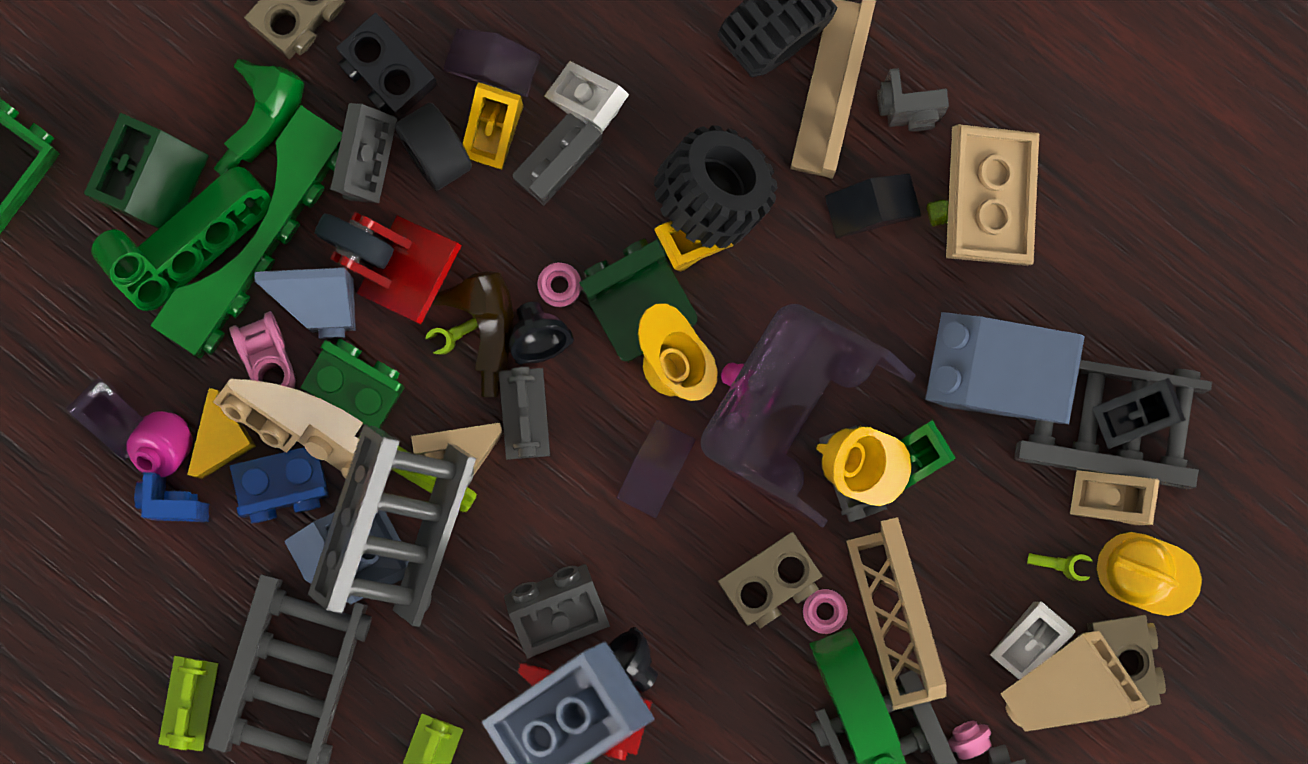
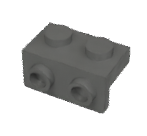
[877,68,949,131]

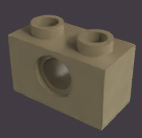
[1087,615,1166,706]

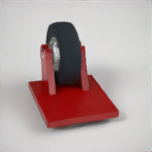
[314,212,462,325]

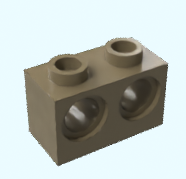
[244,0,345,60]
[717,532,823,629]

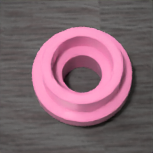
[537,263,581,307]
[803,589,848,634]
[948,721,991,760]

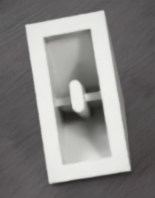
[990,601,1076,680]

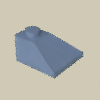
[254,268,356,340]
[284,511,409,604]

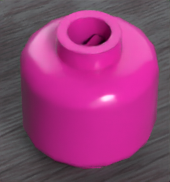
[127,411,193,477]

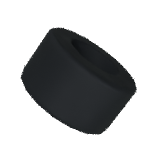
[395,102,472,190]

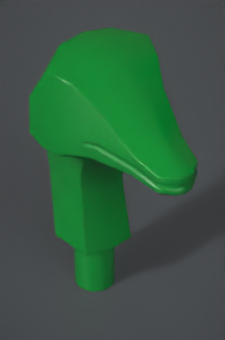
[214,59,305,175]

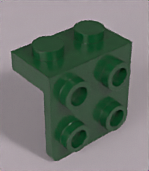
[579,238,698,362]

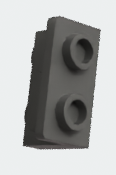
[330,103,397,203]
[513,113,603,206]
[504,564,610,659]

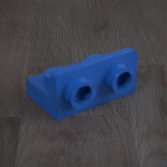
[229,447,330,524]
[135,472,210,522]

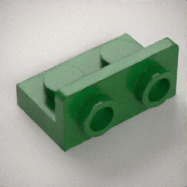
[300,338,405,429]

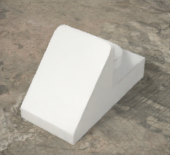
[545,61,629,133]

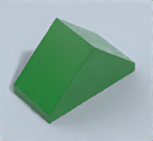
[900,420,956,491]

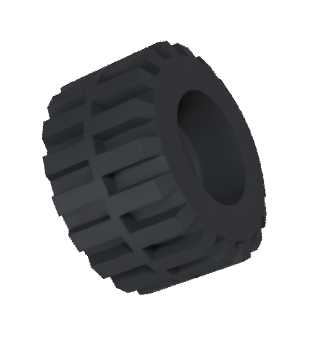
[717,0,837,78]
[654,125,777,249]

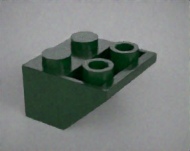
[84,113,209,229]

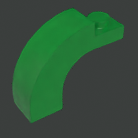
[809,627,906,764]

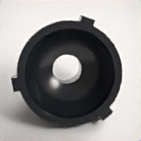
[509,302,574,365]
[608,627,658,692]

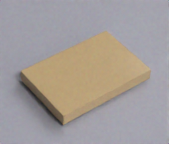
[946,124,1039,266]

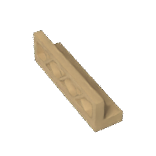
[790,0,876,179]
[847,517,946,710]

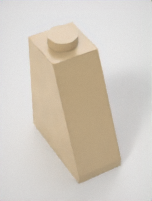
[1001,631,1149,732]

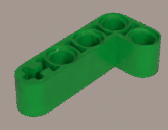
[91,167,271,311]

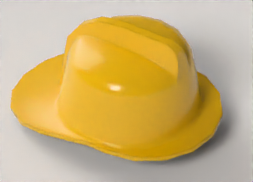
[638,304,718,401]
[816,426,912,506]
[1097,532,1202,616]

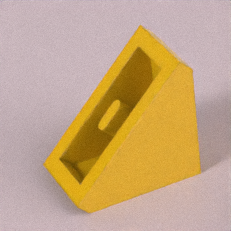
[463,82,523,170]
[187,388,256,479]

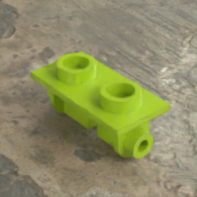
[158,656,219,752]
[403,714,464,764]

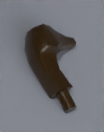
[432,271,514,397]

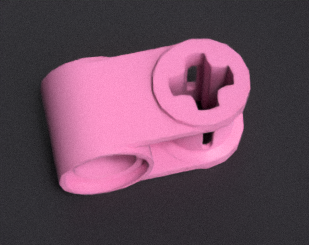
[229,311,296,389]

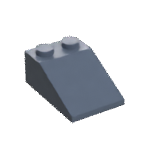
[925,312,1085,424]
[482,642,655,764]

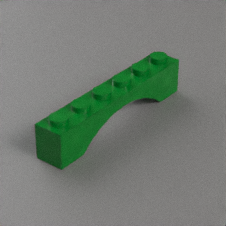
[150,105,342,359]

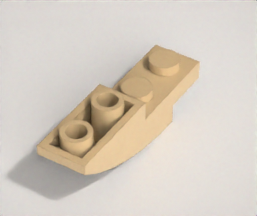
[213,379,363,479]

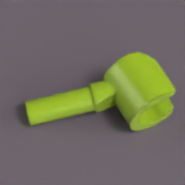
[425,318,479,355]
[1027,553,1093,581]

